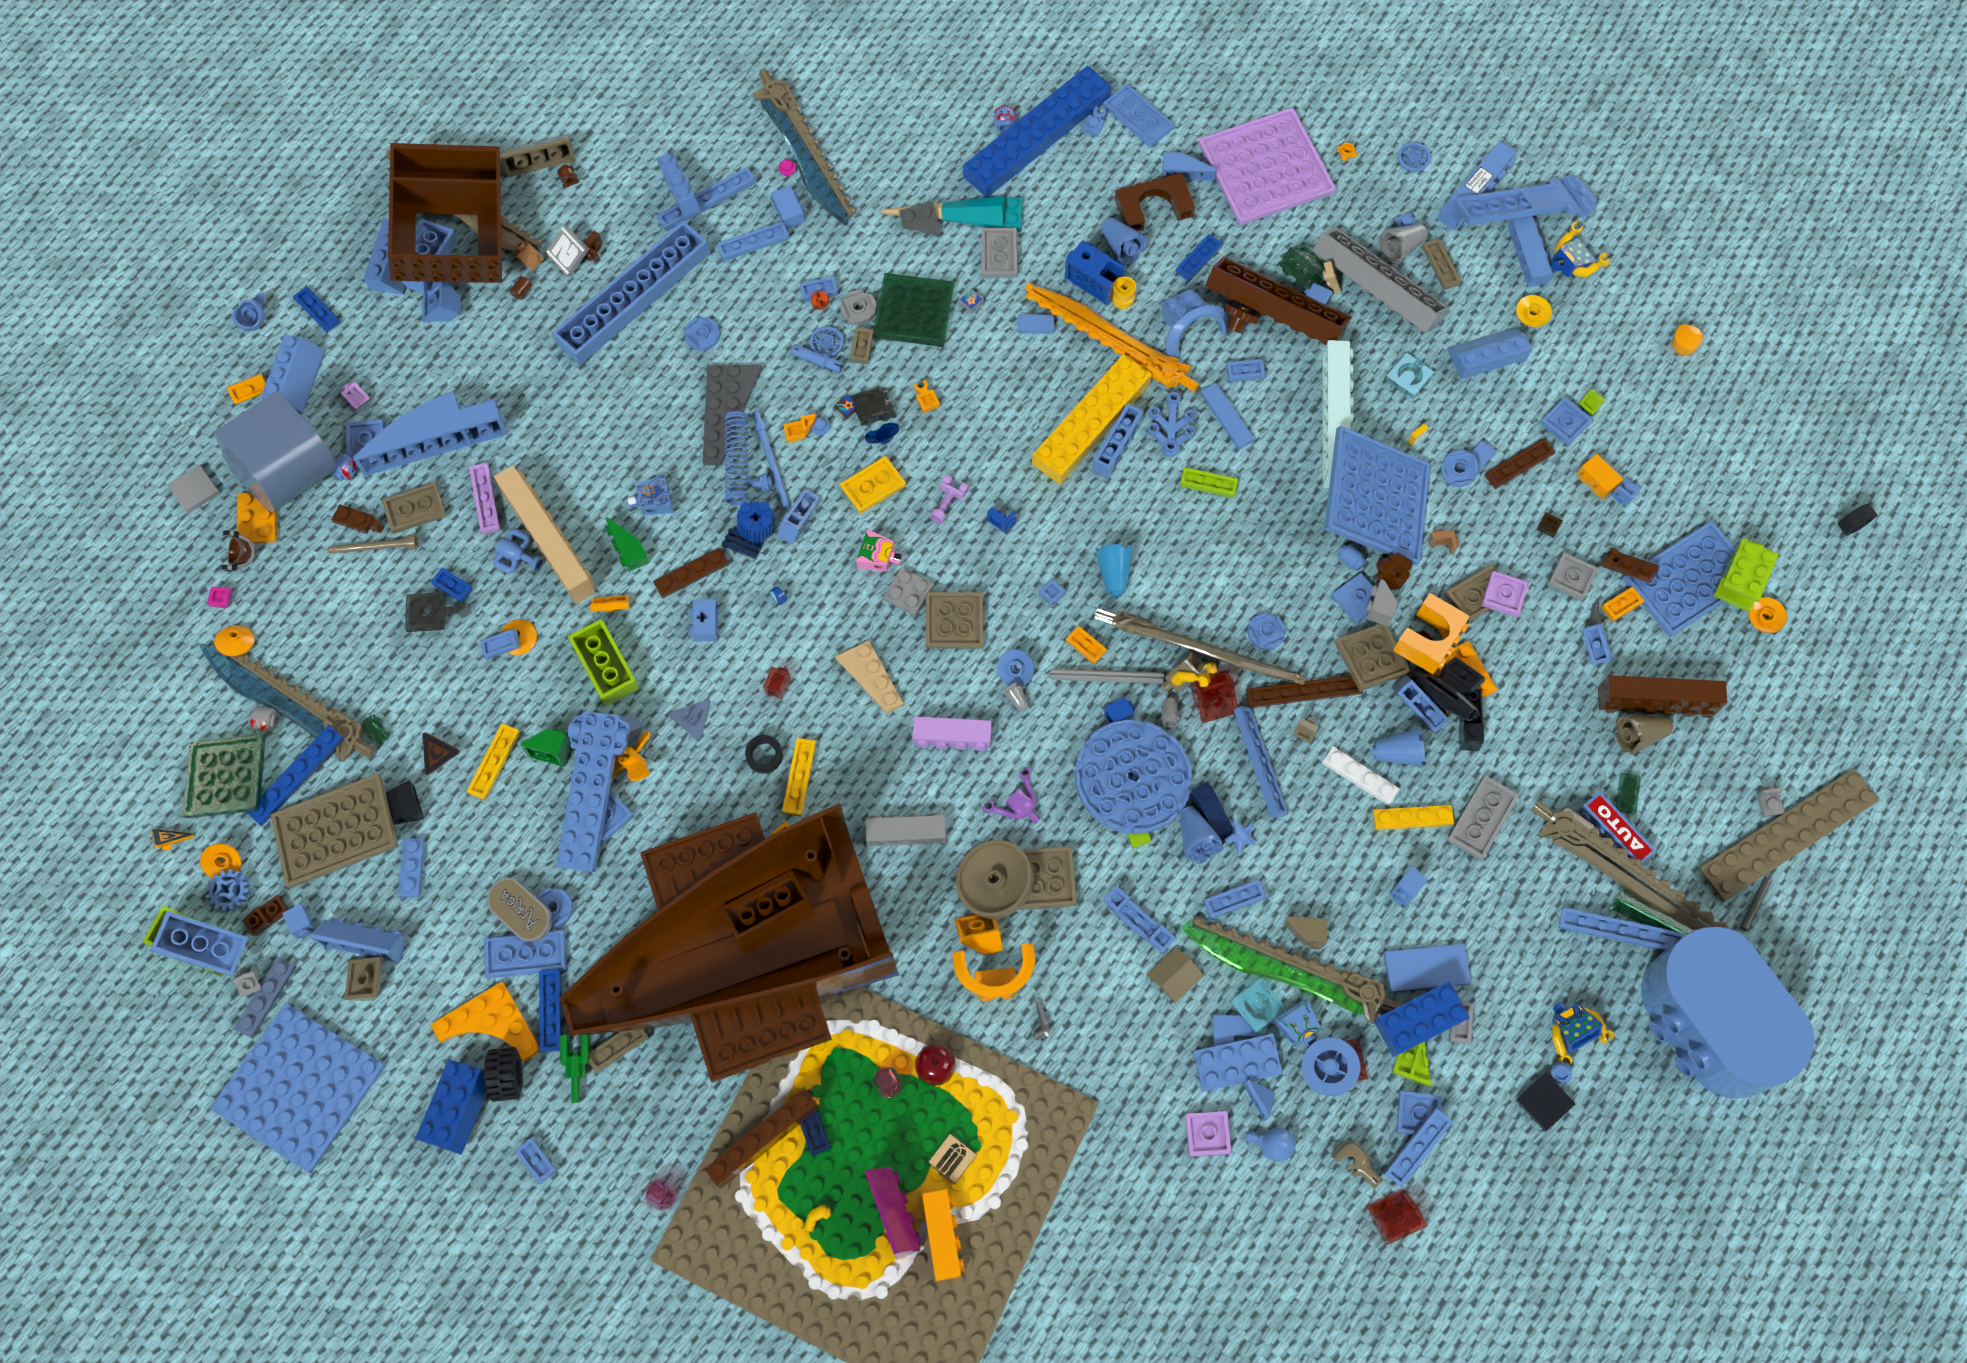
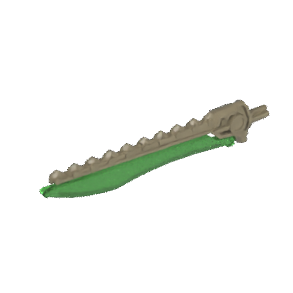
[1182,916,1403,1024]

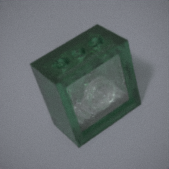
[1278,245,1326,286]

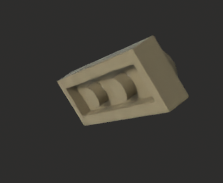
[1422,238,1461,290]
[589,1029,649,1074]

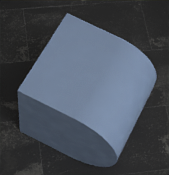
[213,390,336,513]

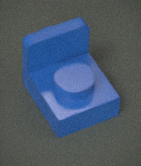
[987,508,1017,533]

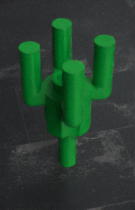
[560,1034,590,1103]

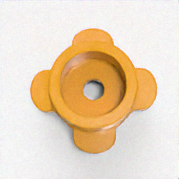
[1337,143,1357,161]

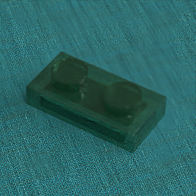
[1615,773,1641,815]

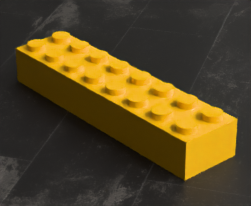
[1032,354,1152,485]

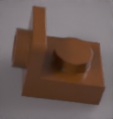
[584,231,602,263]

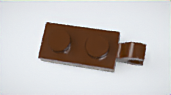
[331,504,384,534]

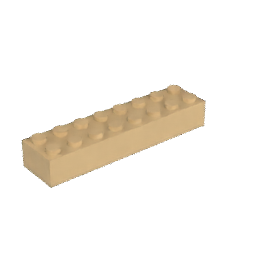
[493,465,595,605]

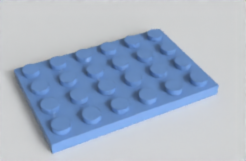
[1622,521,1734,638]

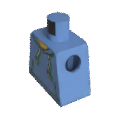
[1272,998,1321,1048]

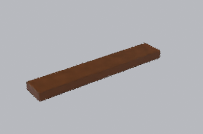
[1245,675,1363,708]

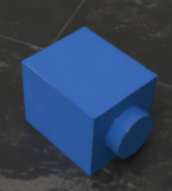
[1104,696,1135,723]

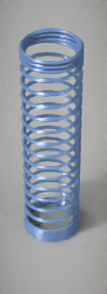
[725,411,749,505]

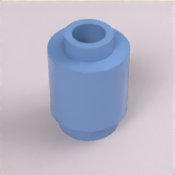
[1338,544,1366,571]

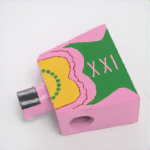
[856,530,903,572]

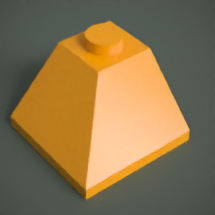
[954,914,1003,955]

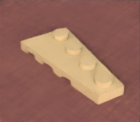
[835,640,904,714]

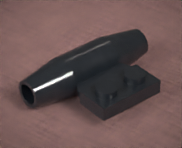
[1409,656,1485,721]

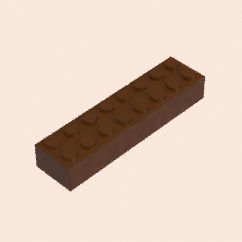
[1205,256,1352,345]

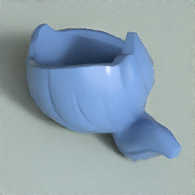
[232,292,265,332]

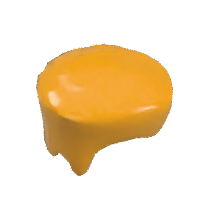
[1671,324,1703,356]

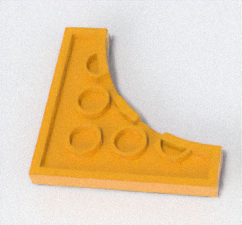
[430,981,540,1061]

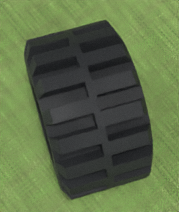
[484,1047,523,1102]

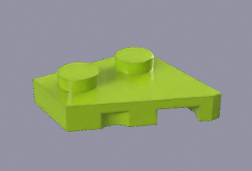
[1392,1041,1432,1087]

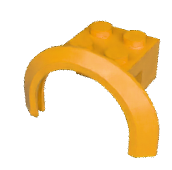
[952,943,1035,1002]

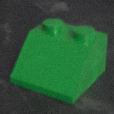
[520,728,572,767]

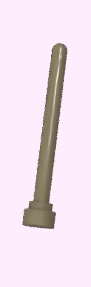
[327,534,418,554]

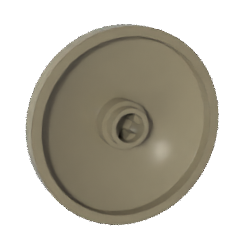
[956,840,1034,919]

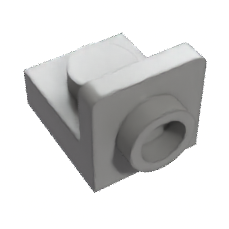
[1757,786,1784,818]
[233,964,261,996]

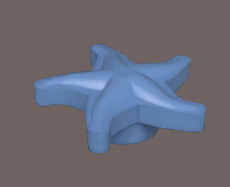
[1225,821,1257,854]

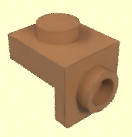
[514,240,544,271]
[1428,529,1459,555]

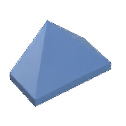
[1243,1080,1274,1121]

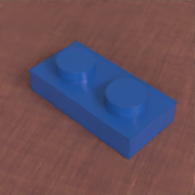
[431,567,473,603]

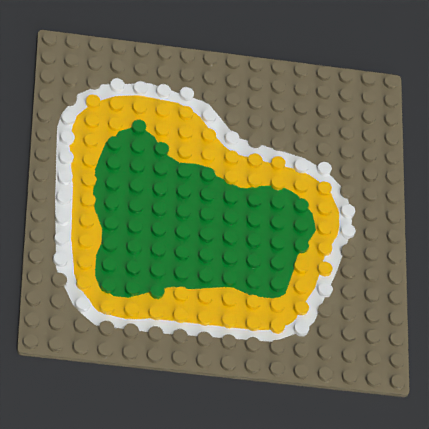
[652,986,1098,1363]

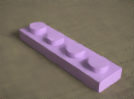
[469,463,501,535]

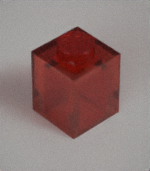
[763,667,791,699]

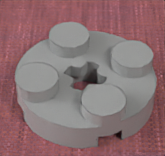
[840,290,876,325]

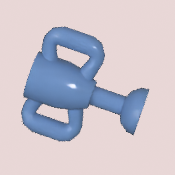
[494,528,545,573]

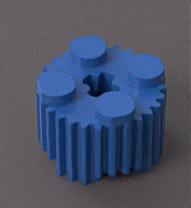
[737,501,775,544]

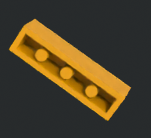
[922,1189,965,1282]

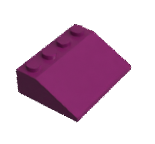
[865,1167,923,1260]

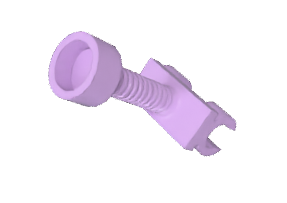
[929,475,969,524]

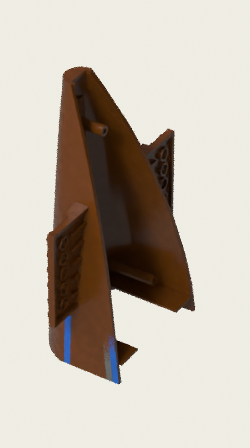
[560,803,899,1083]

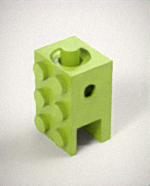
[1713,538,1779,612]

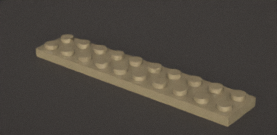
[1698,769,1879,902]

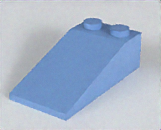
[151,911,248,976]

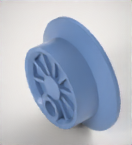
[1302,1038,1360,1096]

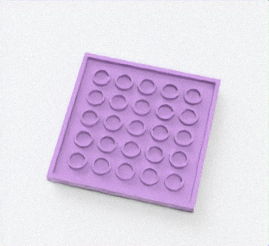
[1198,108,1336,226]

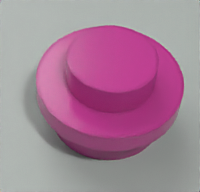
[779,160,796,176]

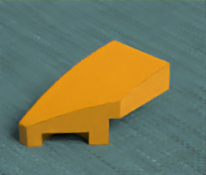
[783,413,816,443]

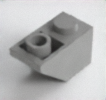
[1365,579,1398,627]

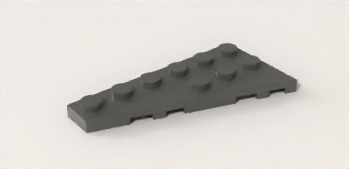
[703,365,762,465]

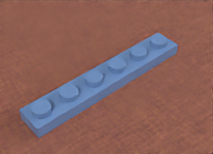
[656,167,756,232]
[1234,707,1289,817]
[1559,907,1686,951]

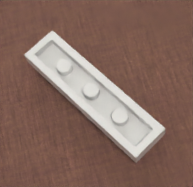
[1322,747,1400,806]

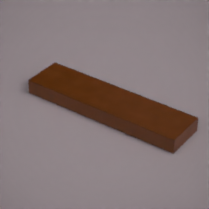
[1484,438,1555,490]

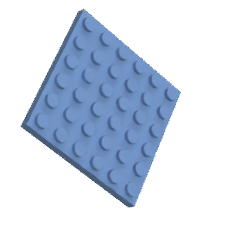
[1324,426,1430,566]
[210,1003,385,1174]

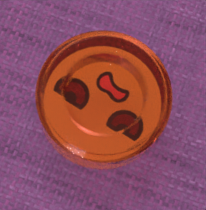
[810,291,829,310]

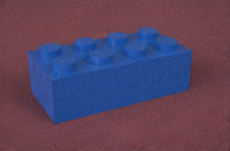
[1373,981,1470,1057]
[415,1059,487,1155]

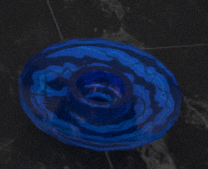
[865,423,899,445]

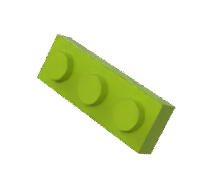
[1180,467,1238,498]

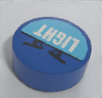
[769,586,787,605]

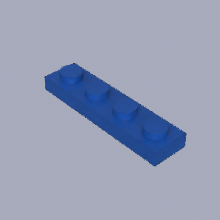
[539,969,562,1053]

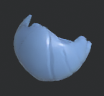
[1246,1128,1296,1161]

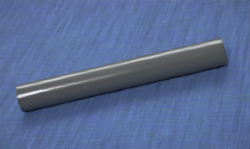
[1740,877,1772,931]

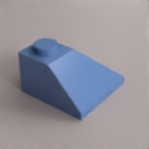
[422,282,462,322]

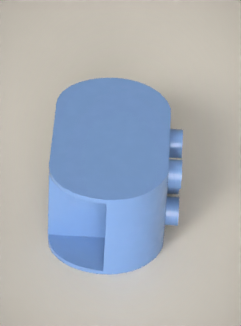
[1641,927,1815,1099]

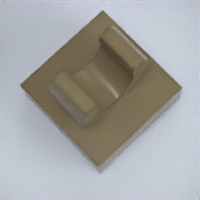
[1293,717,1319,744]

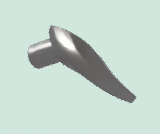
[1033,1001,1050,1040]

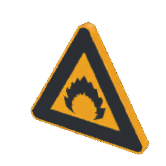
[151,829,194,850]

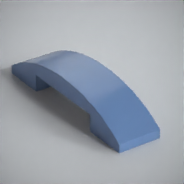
[1102,885,1176,953]

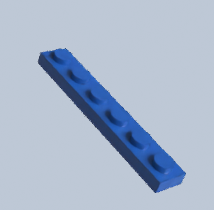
[246,725,345,826]

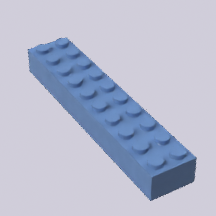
[552,221,710,365]

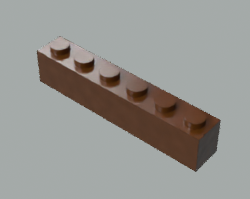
[705,1088,820,1189]

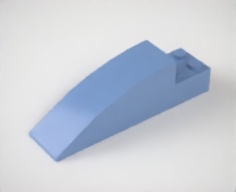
[353,391,508,476]

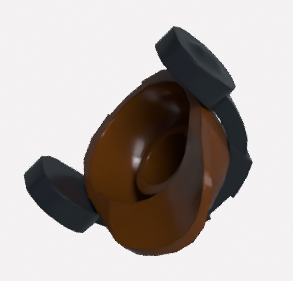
[220,530,255,572]

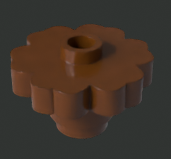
[1223,303,1260,333]
[1376,552,1412,590]

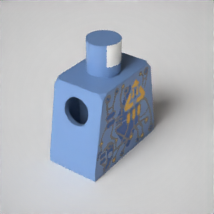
[628,474,674,515]

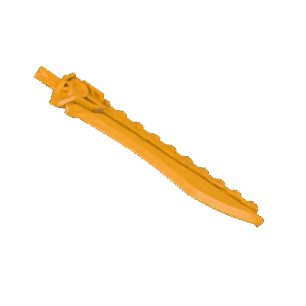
[1025,282,1200,393]

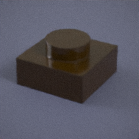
[1536,512,1563,538]

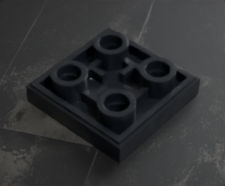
[1516,1073,1575,1132]

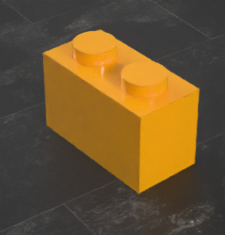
[1577,454,1624,499]

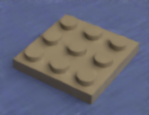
[926,592,983,649]
[1334,624,1411,692]
[1018,846,1077,910]

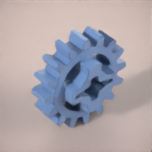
[205,869,251,913]

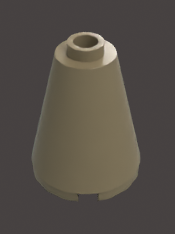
[1615,715,1673,754]

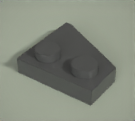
[899,202,941,237]

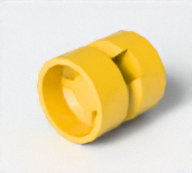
[1112,276,1136,309]

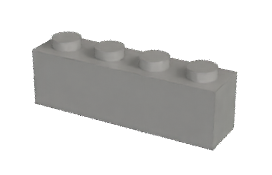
[866,813,946,847]

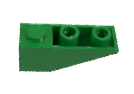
[604,517,649,572]

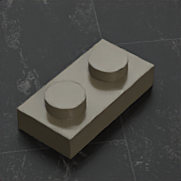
[850,327,874,364]

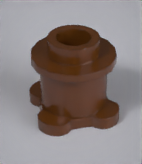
[557,164,579,188]

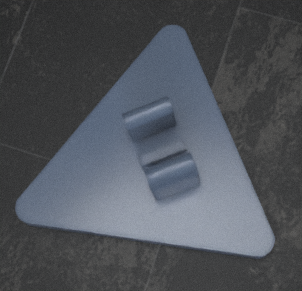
[669,700,710,740]

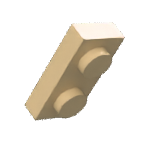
[1323,261,1341,294]

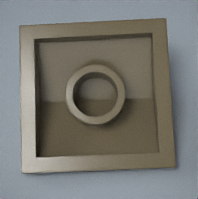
[1147,947,1204,1003]
[344,957,383,1001]

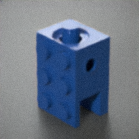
[1065,240,1126,306]

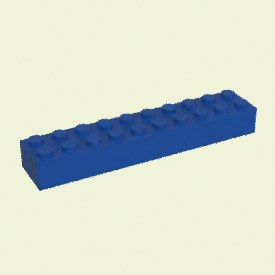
[963,65,1111,198]

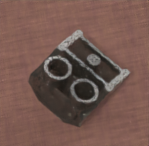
[851,387,896,426]

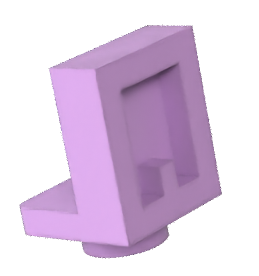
[340,382,370,411]

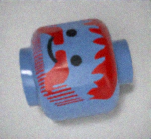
[994,105,1016,132]
[332,453,359,481]

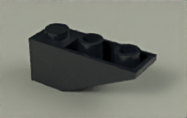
[1459,689,1484,751]

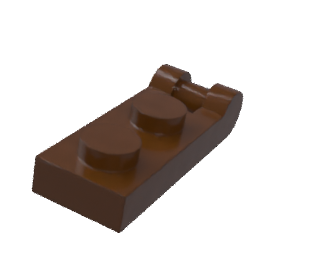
[1601,548,1659,583]

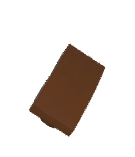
[242,895,289,936]

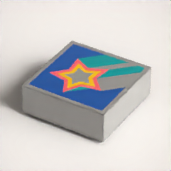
[959,289,984,314]

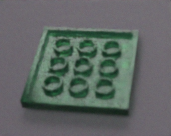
[873,273,955,347]
[182,734,266,818]

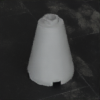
[1378,224,1428,264]

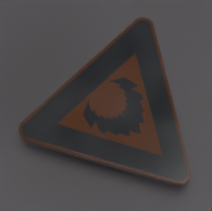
[422,732,460,775]

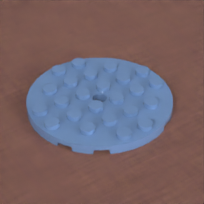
[1075,720,1192,834]

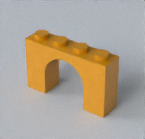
[1393,593,1470,674]

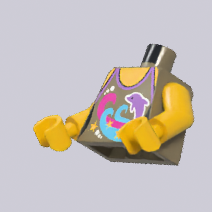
[1161,651,1217,693]

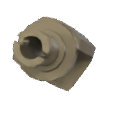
[1331,1140,1383,1189]

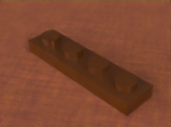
[653,547,729,599]

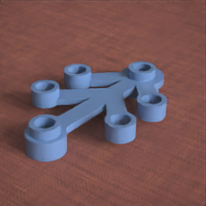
[1148,392,1197,457]

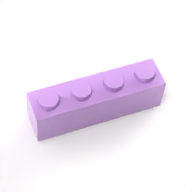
[912,717,992,751]

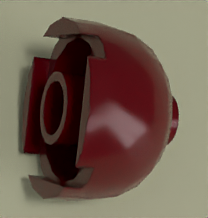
[915,1044,956,1086]

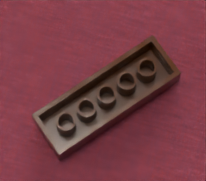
[1598,675,1728,718]

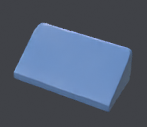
[1582,623,1613,665]

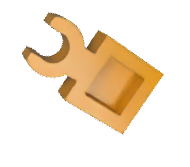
[914,380,940,414]

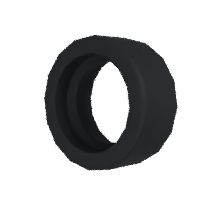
[1837,503,1878,536]
[745,735,783,774]

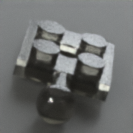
[405,592,471,632]

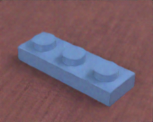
[398,838,425,898]
[1203,879,1267,920]

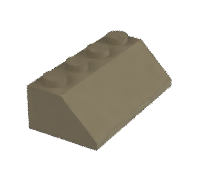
[500,134,576,177]

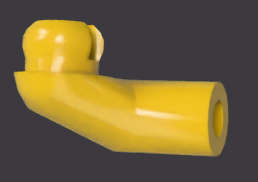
[803,1205,831,1232]

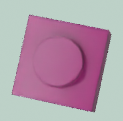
[207,586,232,608]

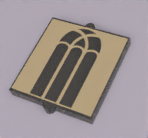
[928,1133,977,1184]

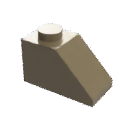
[1284,916,1327,950]

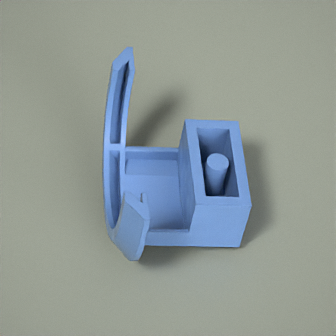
[1161,288,1229,358]

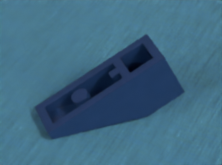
[1189,781,1233,844]

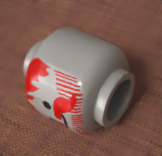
[248,706,280,733]

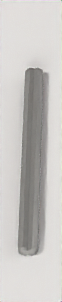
[1050,668,1164,684]

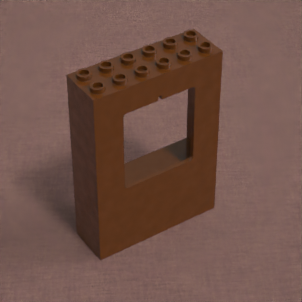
[388,143,502,283]

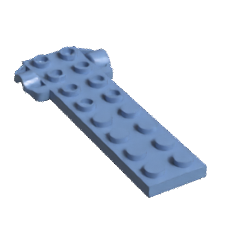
[1453,175,1598,225]
[556,711,630,872]

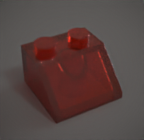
[1190,670,1238,723]
[1366,1189,1427,1246]

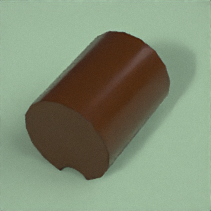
[509,276,532,300]

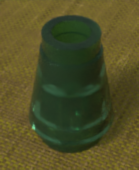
[362,715,389,744]

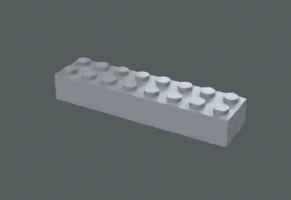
[1312,227,1450,333]

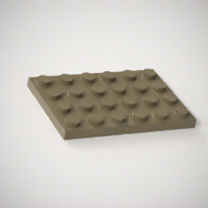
[270,773,398,888]

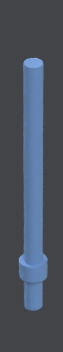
[752,411,790,509]

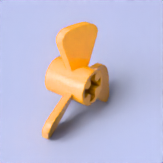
[612,731,651,782]

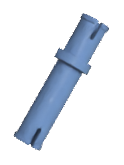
[790,344,844,373]

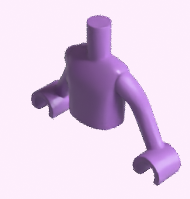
[982,767,1040,824]

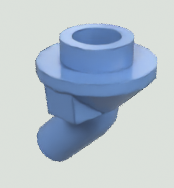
[747,473,772,492]

